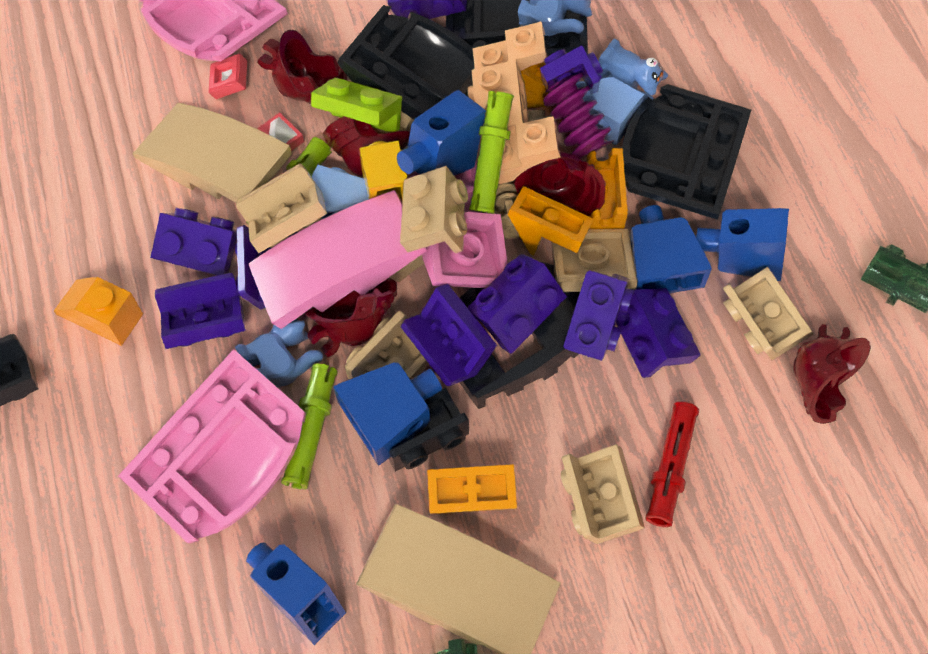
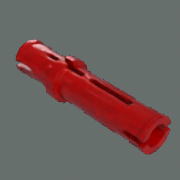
[645,401,699,527]

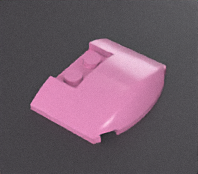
[139,0,288,61]
[118,349,306,544]

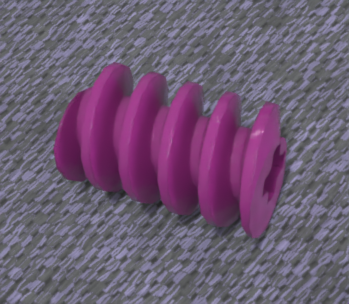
[543,73,614,159]

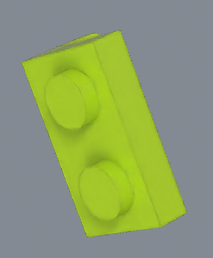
[311,77,402,133]

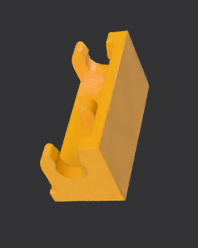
[586,148,628,229]
[427,464,517,514]

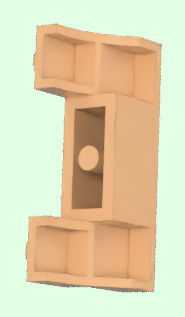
[468,22,561,184]

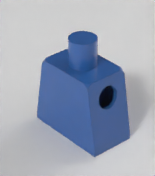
[397,90,486,176]
[629,205,712,293]
[696,208,789,281]
[334,363,442,466]
[246,542,346,646]

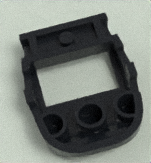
[459,262,580,409]

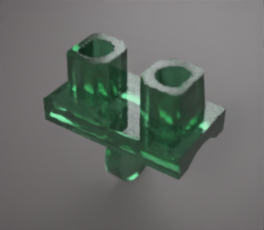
[861,244,928,313]

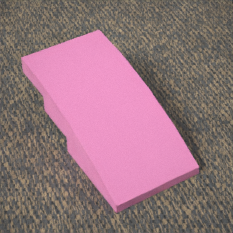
[406,161,508,288]
[248,190,427,329]

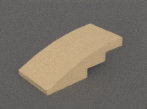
[132,103,292,203]
[356,504,561,654]

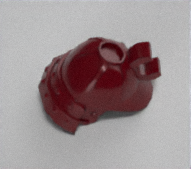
[257,29,347,104]
[322,116,410,179]
[514,151,606,217]
[304,277,397,358]
[793,324,871,424]

